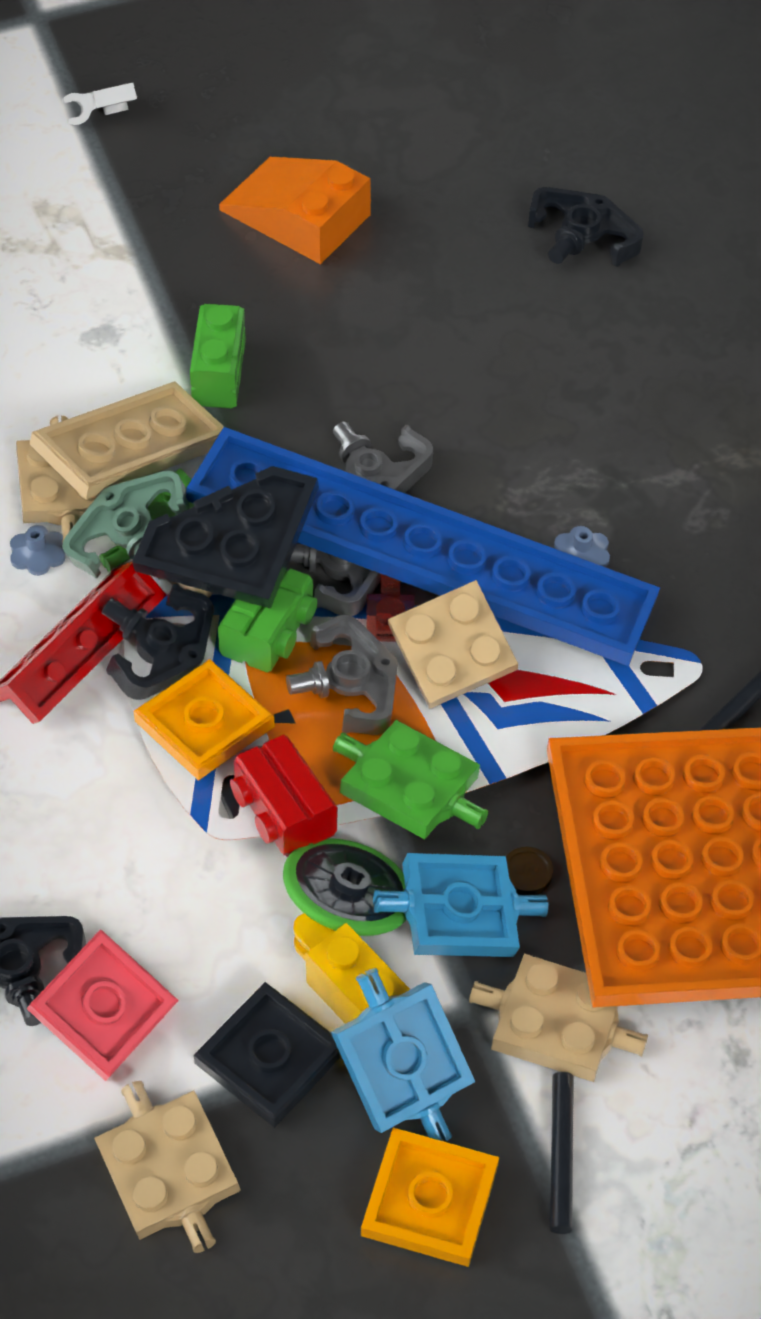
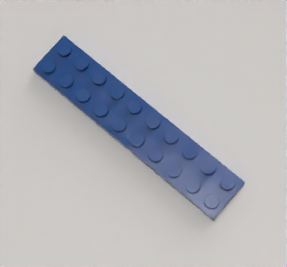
[186,427,660,666]

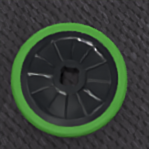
[283,838,407,936]

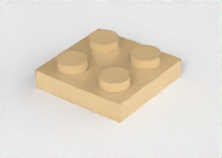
[388,580,518,709]

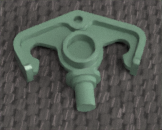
[62,470,190,578]

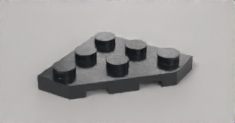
[132,466,319,609]

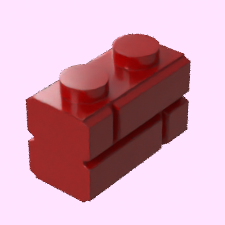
[230,734,338,857]

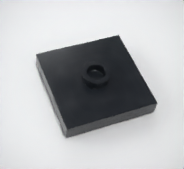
[193,982,341,1128]

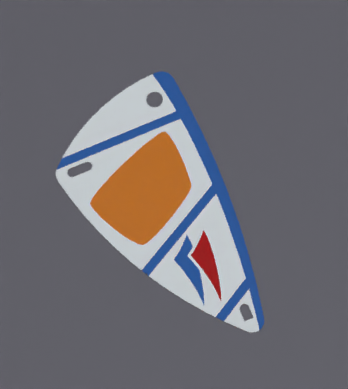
[124,595,702,840]

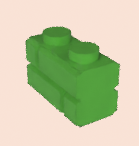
[190,304,246,408]
[218,568,317,673]

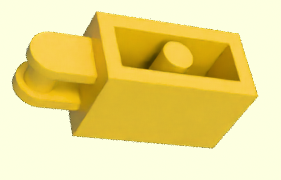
[293,913,410,1024]

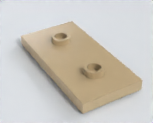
[30,381,224,499]

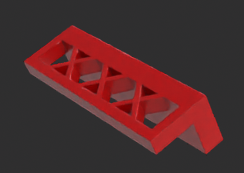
[0,561,167,724]

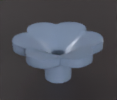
[10,525,66,576]
[554,526,610,567]

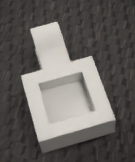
[62,83,137,125]

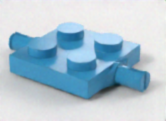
[373,853,548,957]
[331,968,475,1141]

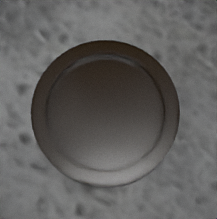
[506,847,553,895]

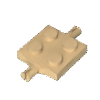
[16,415,98,543]
[469,954,648,1082]
[94,1081,241,1253]

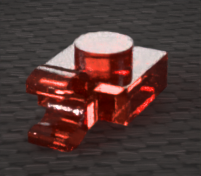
[366,574,414,642]

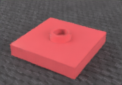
[27,929,179,1081]

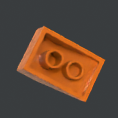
[219,156,371,264]

